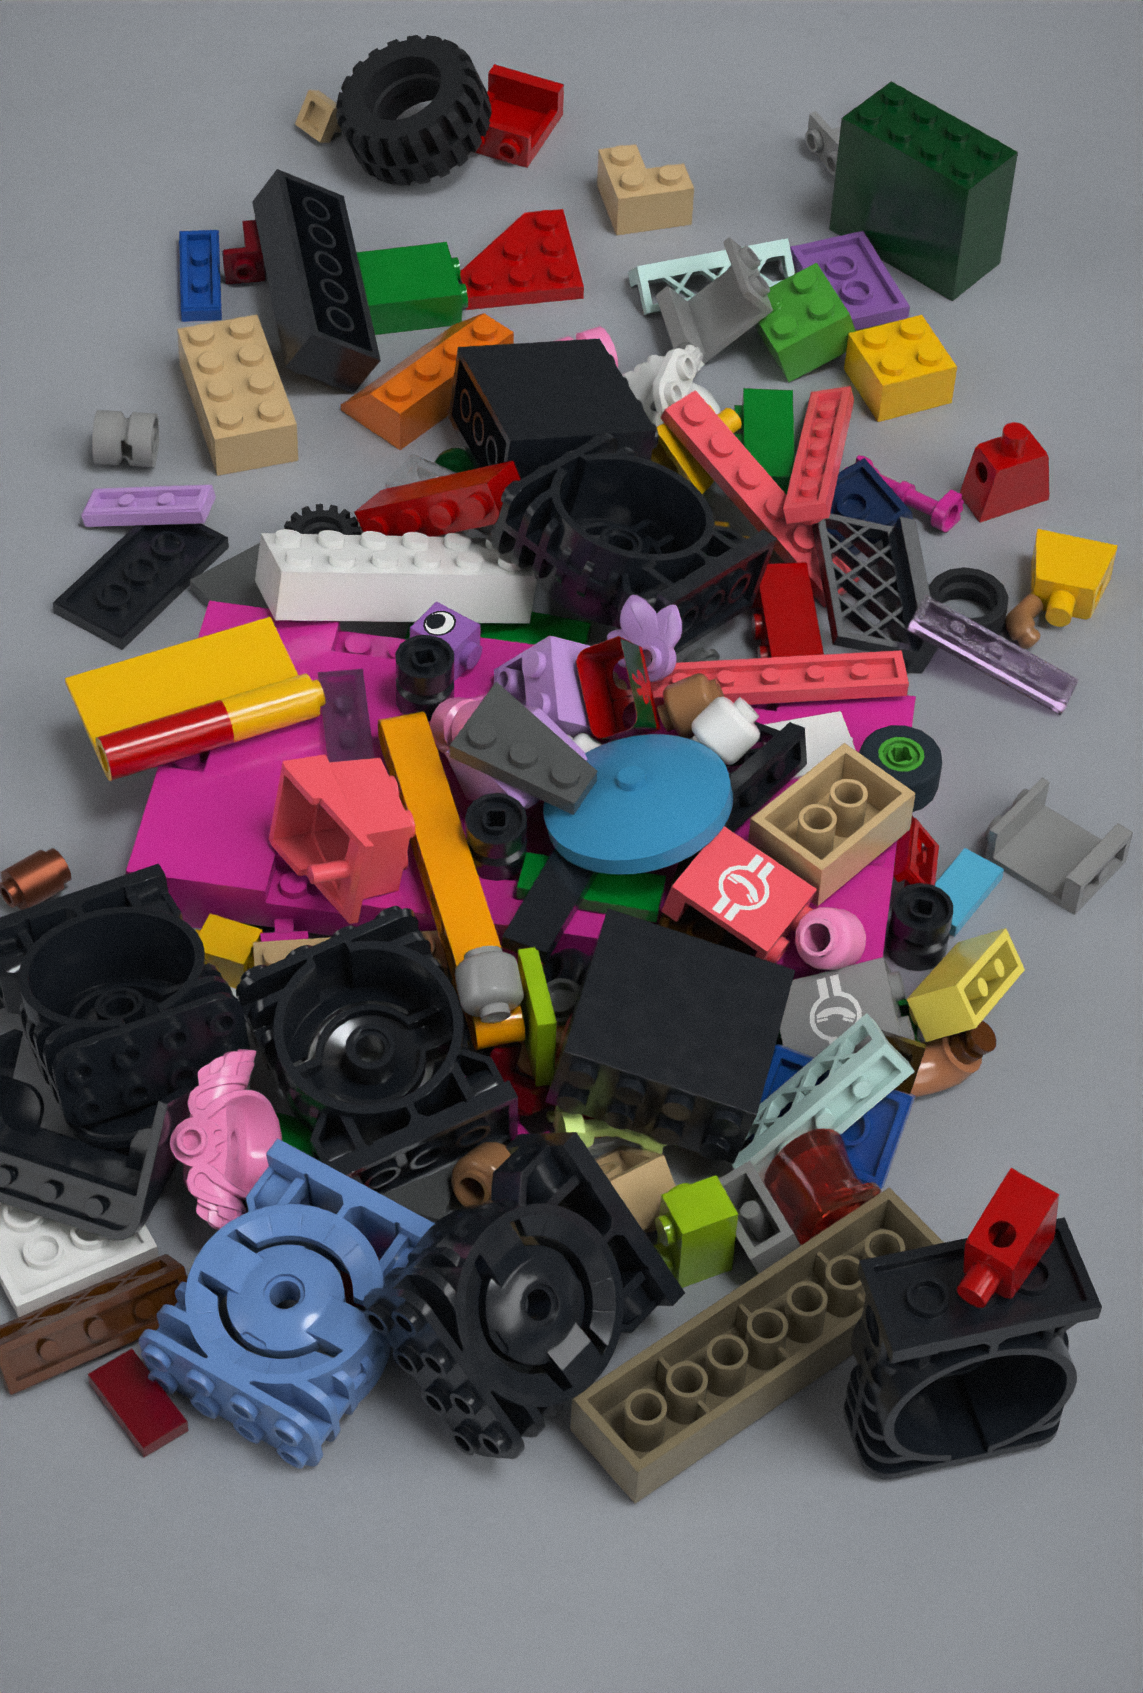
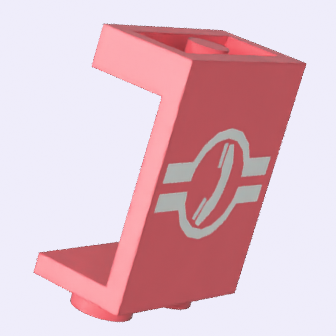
[661,826,817,964]

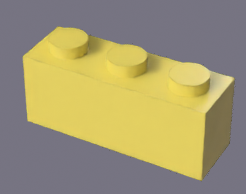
[907,928,1025,1042]

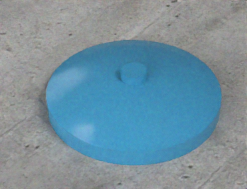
[543,734,733,875]

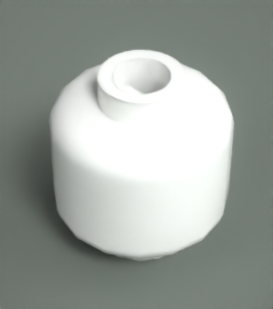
[691,697,760,765]

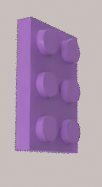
[790,231,910,330]

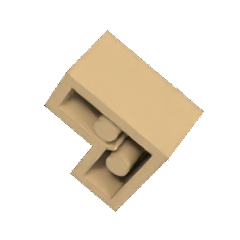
[597,144,694,236]

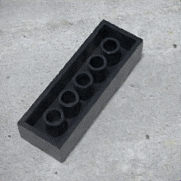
[252,169,381,393]

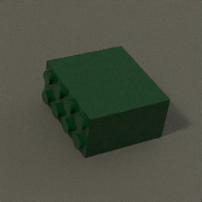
[829,81,1018,301]

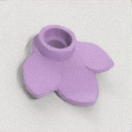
[607,595,682,682]

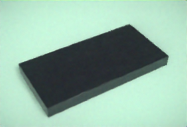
[53,523,229,650]

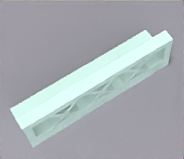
[628,238,795,315]
[731,1013,915,1194]

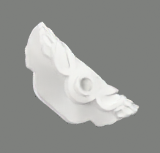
[622,345,720,427]

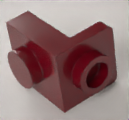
[222,219,265,284]
[487,1042,553,1116]

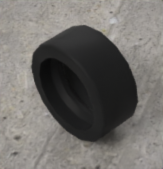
[929,567,1009,649]

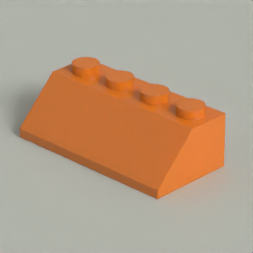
[341,313,514,450]

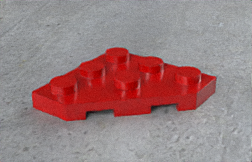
[459,209,584,310]

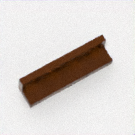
[0,1254,188,1395]

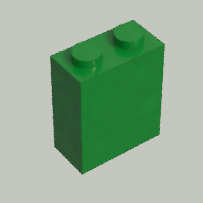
[357,242,468,335]

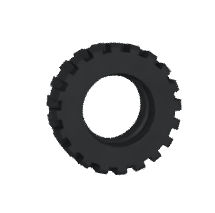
[336,35,492,186]

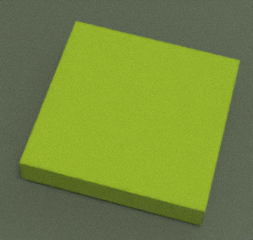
[518,947,557,1087]

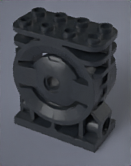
[491,433,777,663]
[0,863,250,1126]
[236,906,518,1195]
[363,1132,685,1459]
[843,1217,1102,1479]

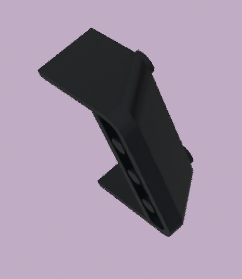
[0,1029,196,1240]

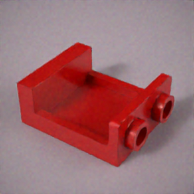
[471,64,564,168]

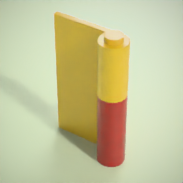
[65,617,326,781]

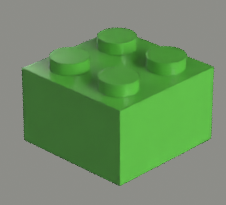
[755,263,856,382]

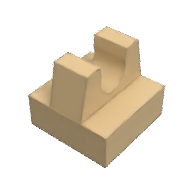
[295,90,341,143]

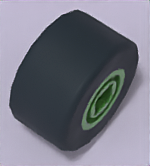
[859,725,942,812]

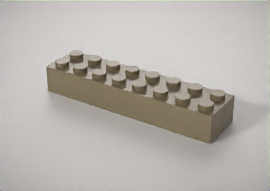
[570,1187,944,1504]

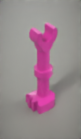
[845,455,964,532]

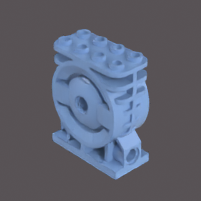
[139,1138,435,1469]

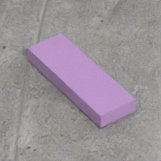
[81,485,216,527]

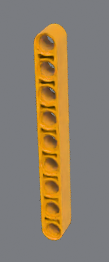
[377,711,525,1050]

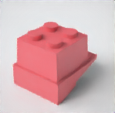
[269,754,415,924]

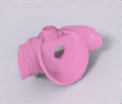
[170,1049,282,1230]

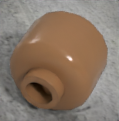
[657,673,725,739]
[451,1142,511,1207]

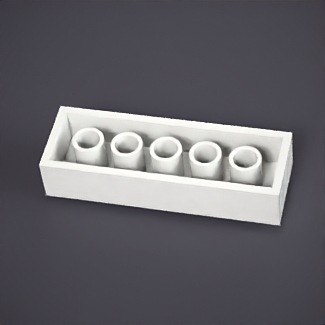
[255,529,537,623]

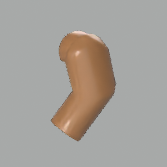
[1004,594,1043,649]

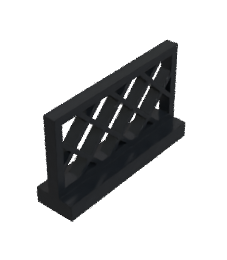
[812,513,940,674]
[686,721,807,861]

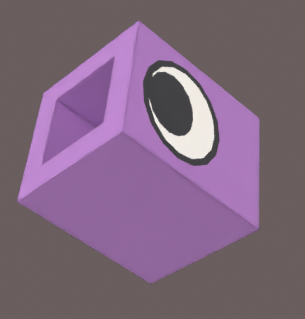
[410,601,482,681]

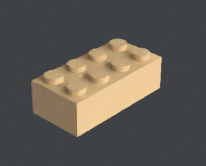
[177,315,298,476]

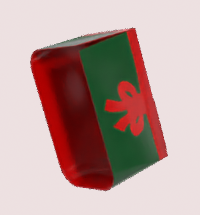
[576,636,660,741]

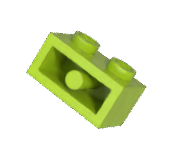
[654,1175,738,1288]

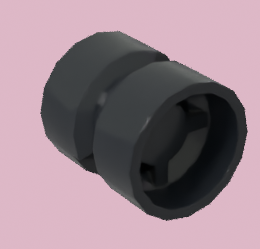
[395,635,454,721]
[465,793,527,881]
[886,883,954,971]

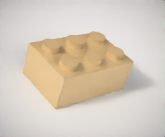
[748,743,916,907]

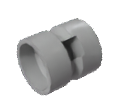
[92,410,159,467]

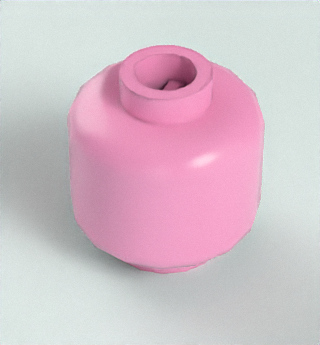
[795,907,866,970]

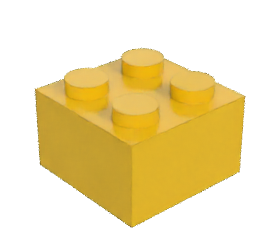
[844,315,957,422]

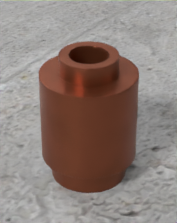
[0,848,71,910]

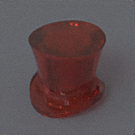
[764,1128,882,1245]

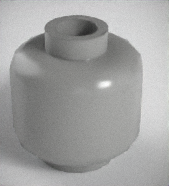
[455,946,524,1023]

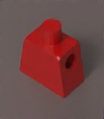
[960,422,1050,523]
[956,1168,1059,1308]

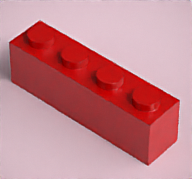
[354,461,521,537]
[750,562,824,658]

